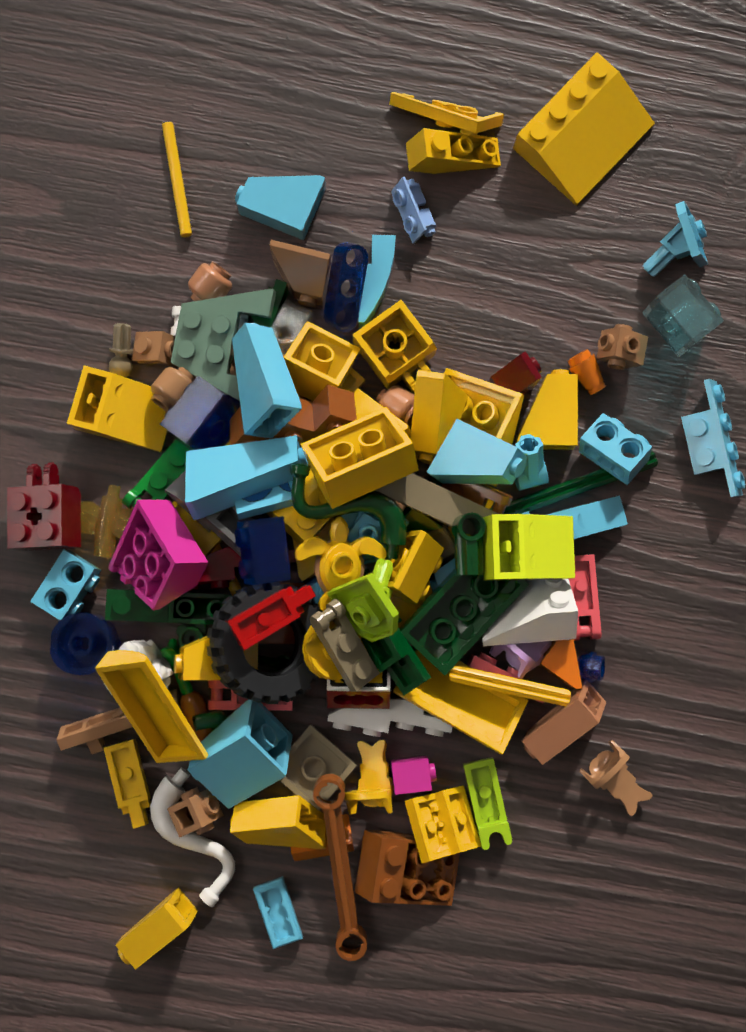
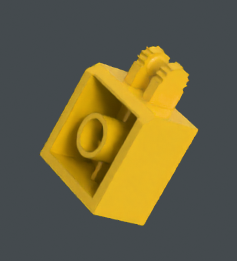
[352,300,437,394]

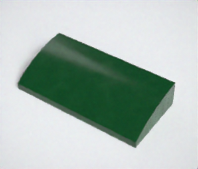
[399,569,529,676]

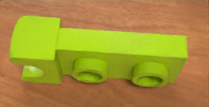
[463,757,512,850]

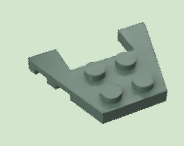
[171,289,276,401]

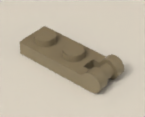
[309,599,380,692]

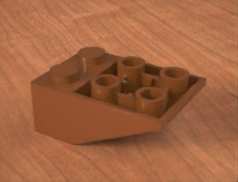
[354,829,460,906]

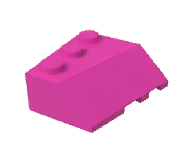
[108,500,208,610]

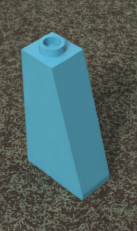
[232,322,302,438]
[185,435,308,520]

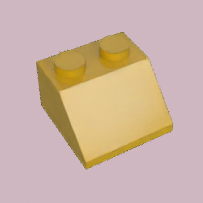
[284,321,361,401]
[387,530,444,604]

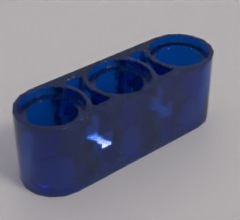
[323,242,368,332]

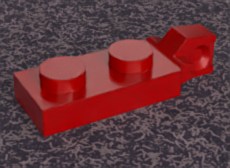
[226,585,316,650]

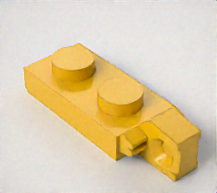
[104,739,151,829]

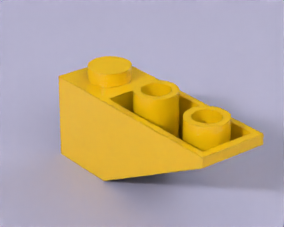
[406,128,501,174]

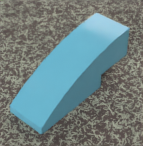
[359,235,396,329]

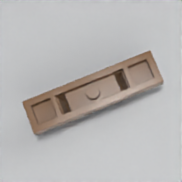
[57,689,181,754]

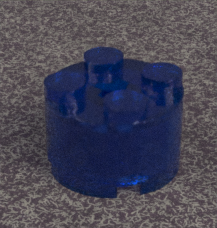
[50,613,121,675]

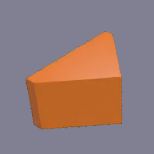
[540,639,582,689]

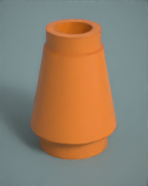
[567,349,606,395]

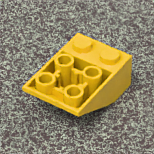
[67,366,173,453]

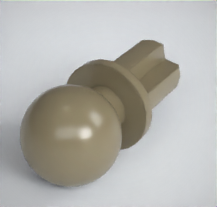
[109,323,133,377]

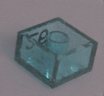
[642,274,724,357]

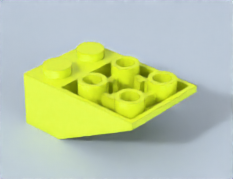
[483,514,575,580]

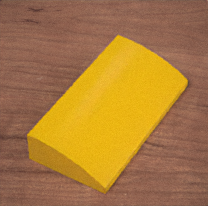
[393,649,529,755]
[95,650,208,763]

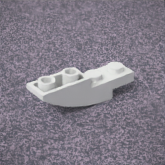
[327,697,452,737]

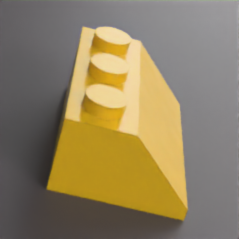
[301,407,419,509]

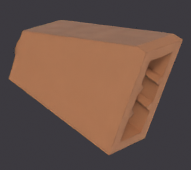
[522,679,606,765]

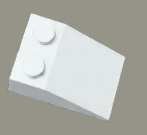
[481,579,578,646]

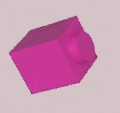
[391,755,437,795]

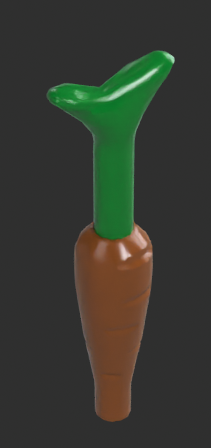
[160,638,213,742]

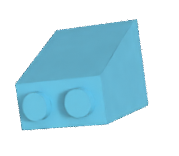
[187,699,293,809]

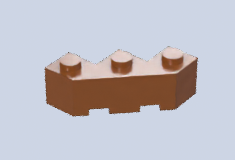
[230,385,357,447]

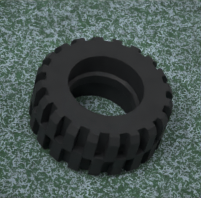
[207,582,323,704]

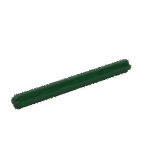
[490,451,658,514]

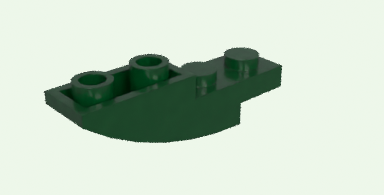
[361,569,431,696]
[105,589,231,624]

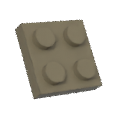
[280,724,357,810]

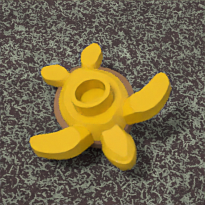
[295,516,387,611]

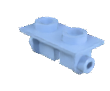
[391,177,437,244]

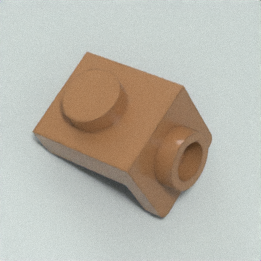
[131,331,178,368]

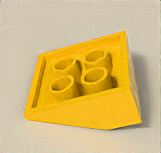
[444,368,524,487]

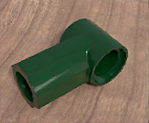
[451,512,486,575]

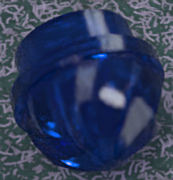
[578,652,606,683]

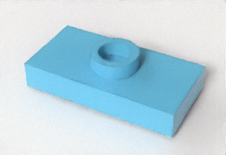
[253,876,303,949]

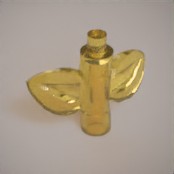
[81,484,134,558]

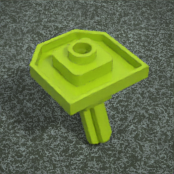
[327,558,399,642]

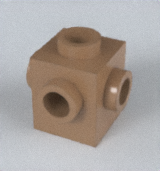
[596,324,648,370]
[167,787,224,838]

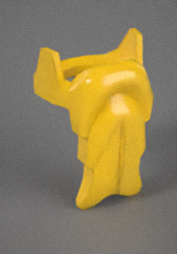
[344,740,394,815]

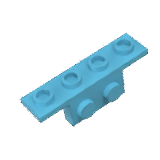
[681,379,745,497]

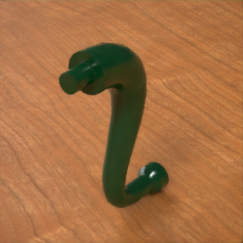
[290,464,407,559]

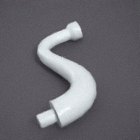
[150,768,235,907]

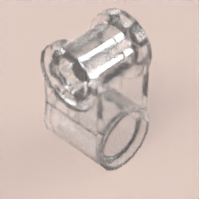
[271,299,314,357]

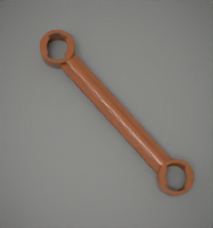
[313,774,367,961]

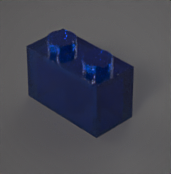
[235,516,291,585]

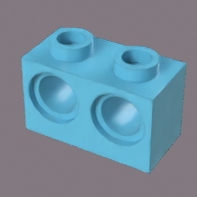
[579,413,652,485]
[30,549,101,621]

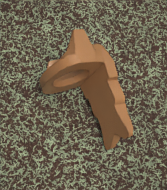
[579,740,652,816]

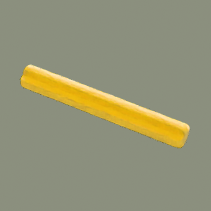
[448,664,571,706]

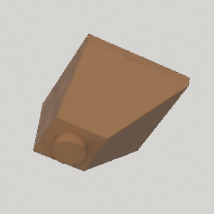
[270,240,332,307]

